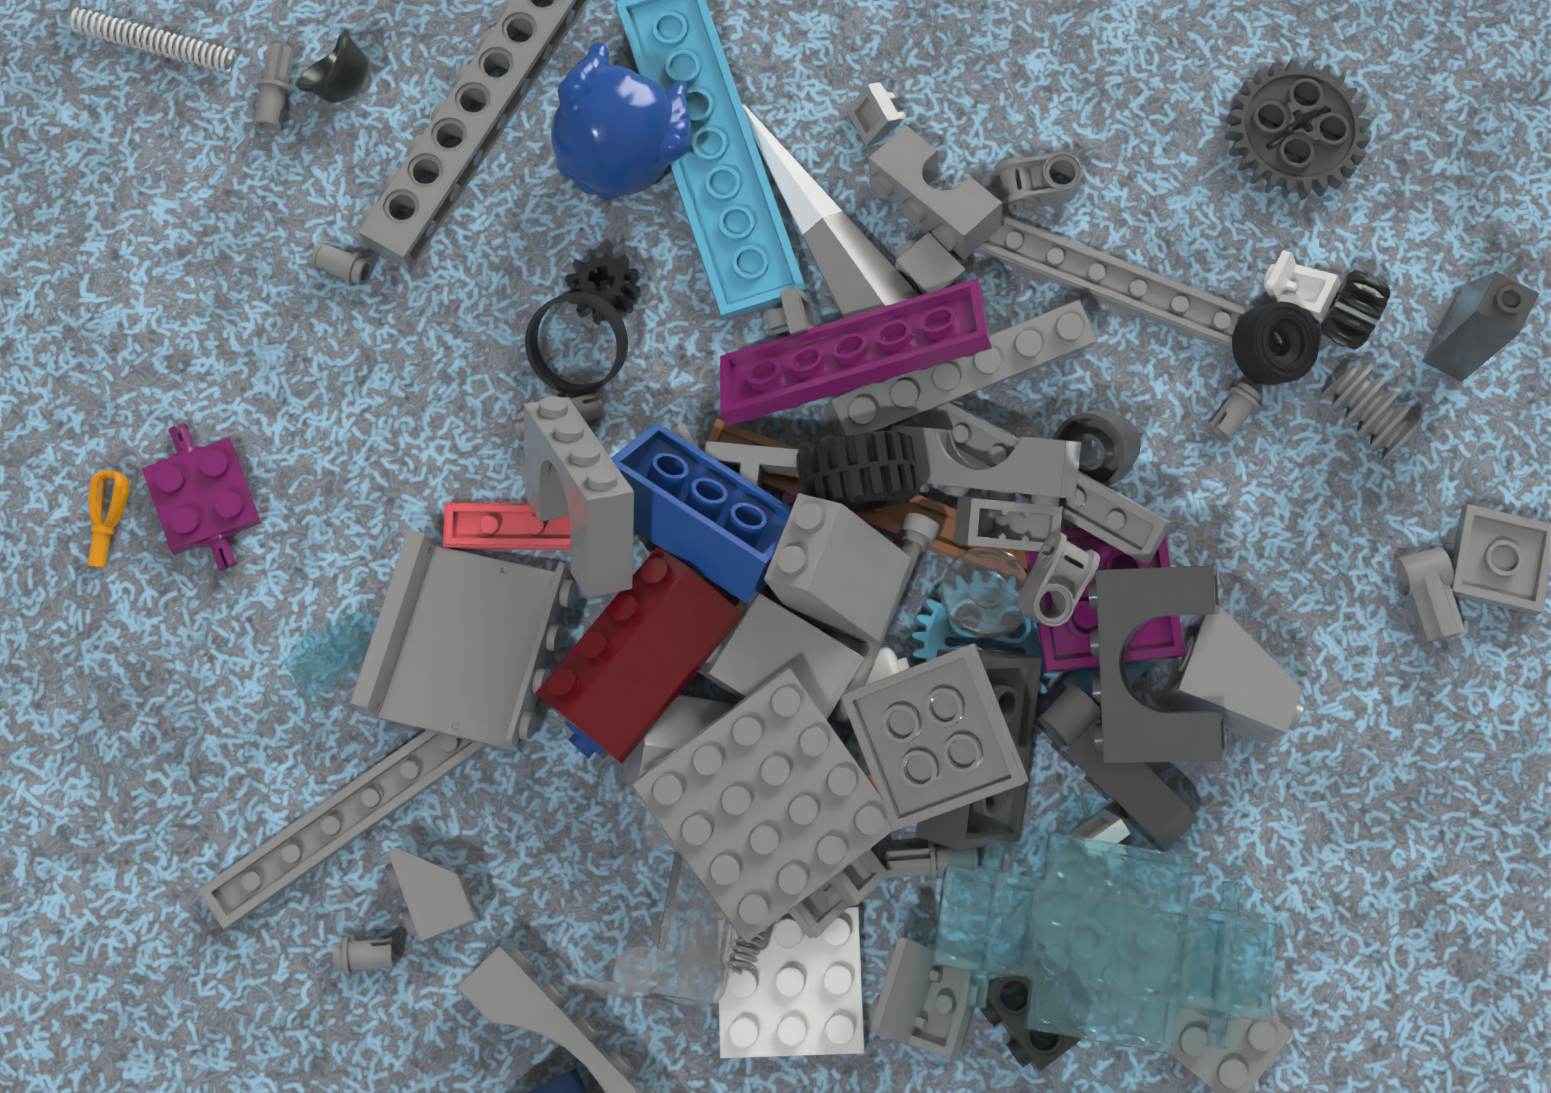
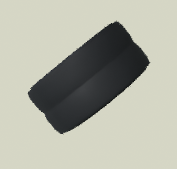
[1232,301,1319,385]

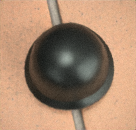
[295,28,368,103]

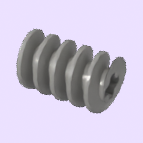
[1321,363,1423,462]

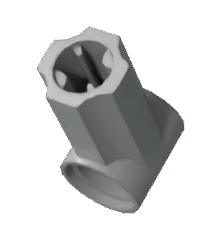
[1392,547,1465,644]

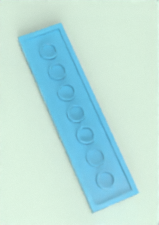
[615,0,806,321]

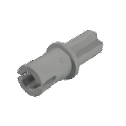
[252,43,294,132]
[883,842,978,880]

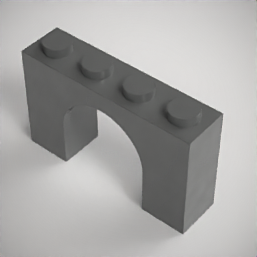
[1088,565,1226,763]

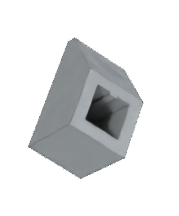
[385,848,480,942]

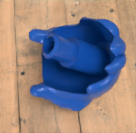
[551,42,692,200]

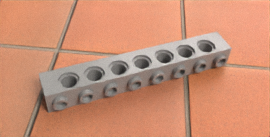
[358,0,589,272]

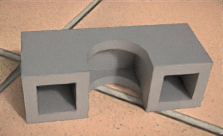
[868,125,1002,260]

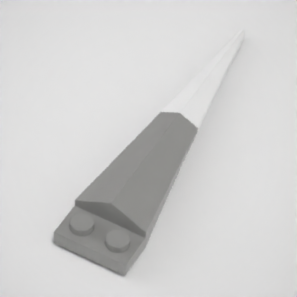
[742,105,920,319]

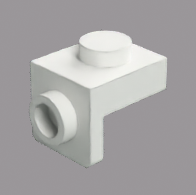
[1264,250,1341,321]

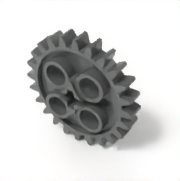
[1225,59,1371,200]

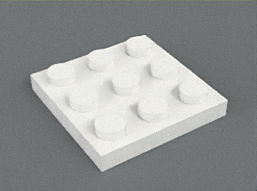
[716,907,864,1058]

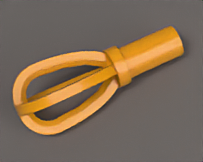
[87,470,130,569]

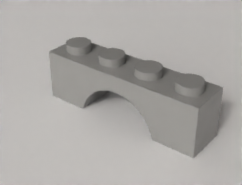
[891,425,1081,506]

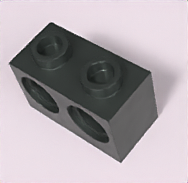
[977,956,1086,1071]

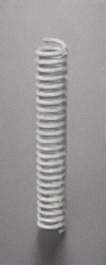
[70,7,237,74]

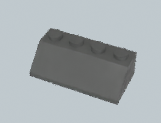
[916,649,1042,850]

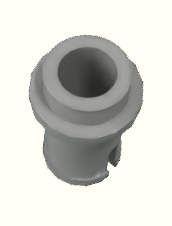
[311,242,372,286]
[1207,382,1261,442]
[333,937,395,976]

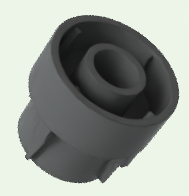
[1053,410,1143,487]

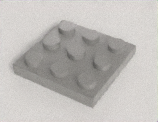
[840,643,1029,831]

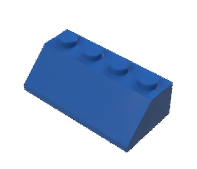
[611,422,792,604]

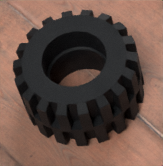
[796,431,921,513]

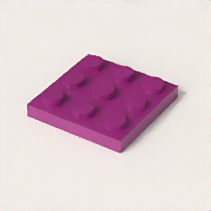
[1025,528,1186,674]

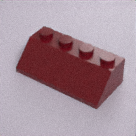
[535,546,743,764]

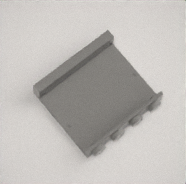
[350,529,577,753]

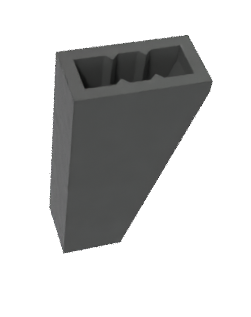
[1422,271,1540,382]

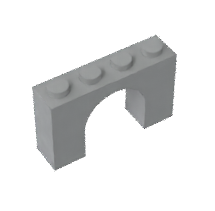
[524,396,634,598]

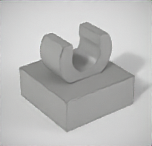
[846,82,906,146]
[765,286,817,335]

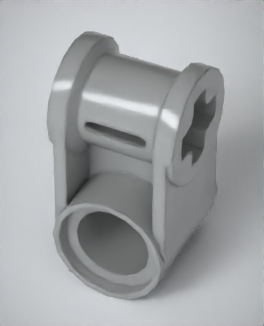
[994,152,1083,213]
[1018,531,1100,627]

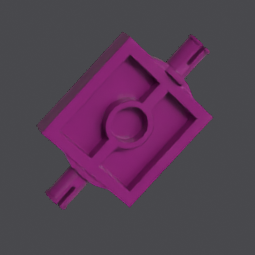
[142,424,261,571]

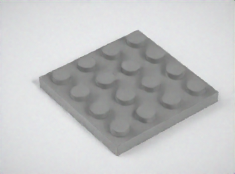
[630,668,893,944]

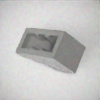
[954,497,1063,552]

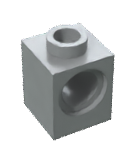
[895,232,966,295]

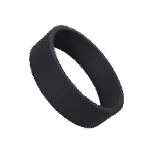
[525,292,628,395]

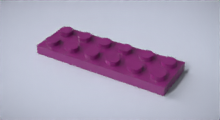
[720,278,992,426]

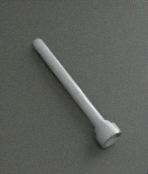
[834,513,940,723]

